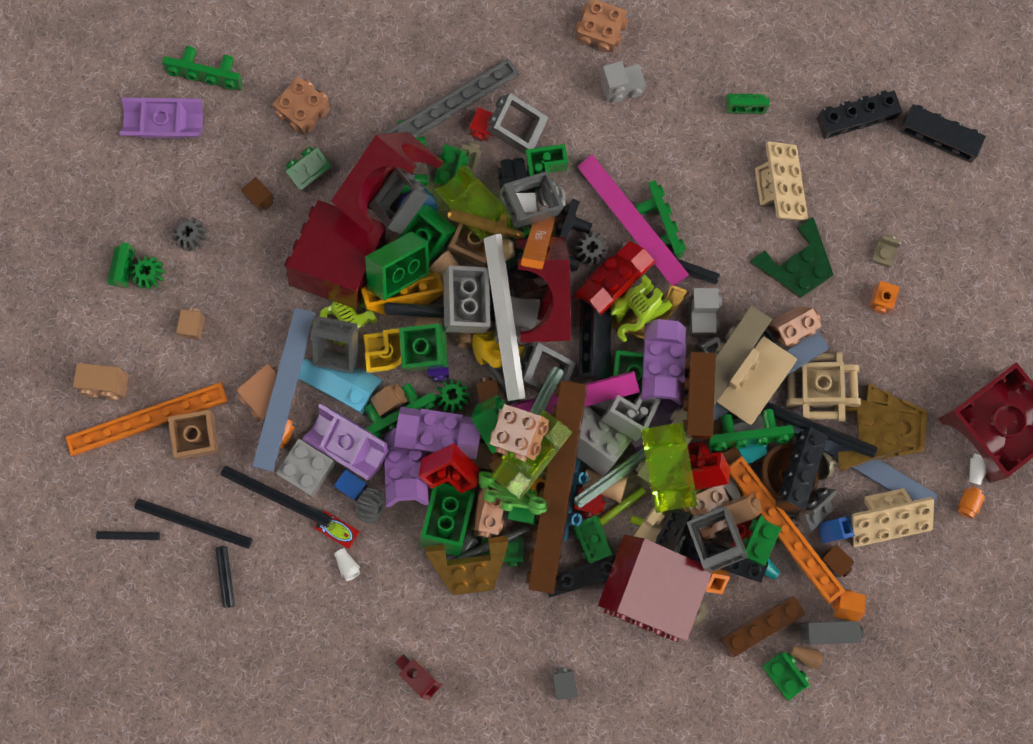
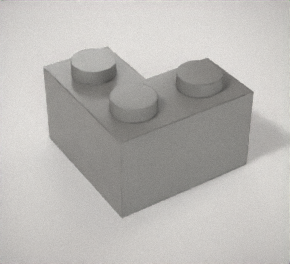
[600,61,646,103]
[689,288,722,336]
[601,392,661,441]

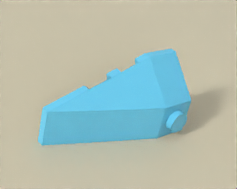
[299,358,383,415]

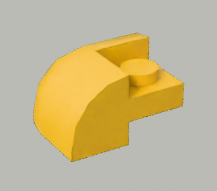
[364,328,401,373]
[472,330,526,368]

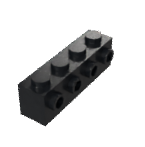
[816,90,903,139]
[899,104,986,163]
[578,299,612,381]
[775,427,828,514]

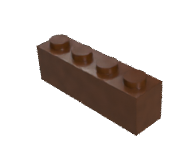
[682,352,716,439]
[719,596,806,657]

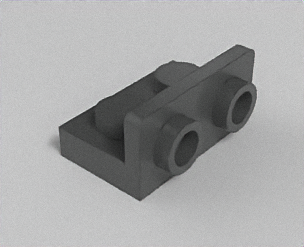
[798,487,837,532]

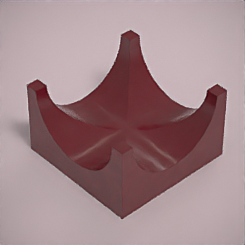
[331,132,444,233]
[516,236,571,343]
[938,362,1033,483]

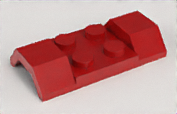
[572,241,655,315]

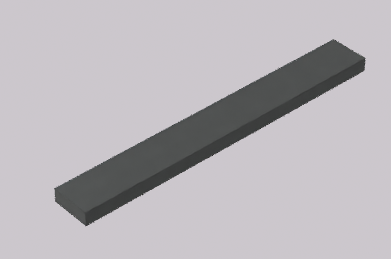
[383,58,519,138]

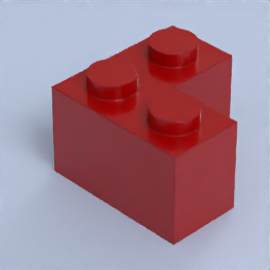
[680,441,731,491]
[419,443,480,493]

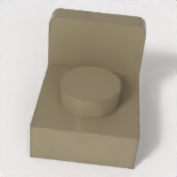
[462,141,484,173]
[871,234,901,268]

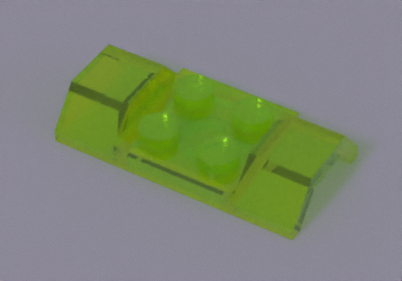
[434,165,514,242]
[491,410,572,500]
[641,422,698,513]

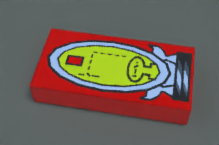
[314,510,360,550]

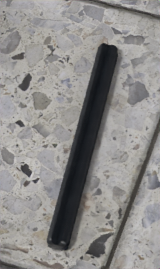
[384,302,496,321]
[761,402,877,458]
[221,466,332,527]
[134,499,253,549]

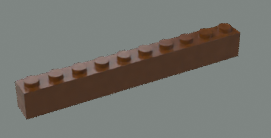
[526,380,588,594]

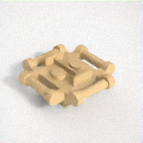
[786,351,861,421]

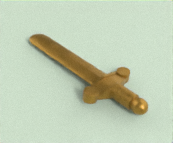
[448,209,524,239]

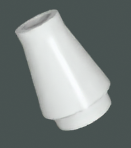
[968,454,987,485]
[334,548,361,581]

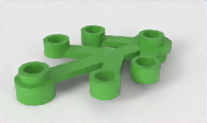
[478,471,547,515]

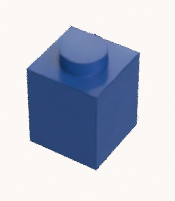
[334,469,368,502]
[818,516,855,544]

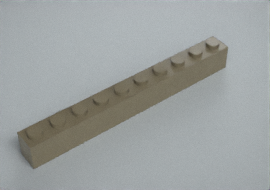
[636,305,772,491]

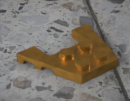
[611,285,689,340]
[865,383,927,461]
[835,395,902,472]
[425,536,508,595]

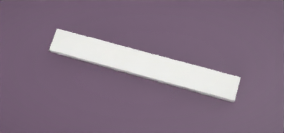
[484,234,525,401]

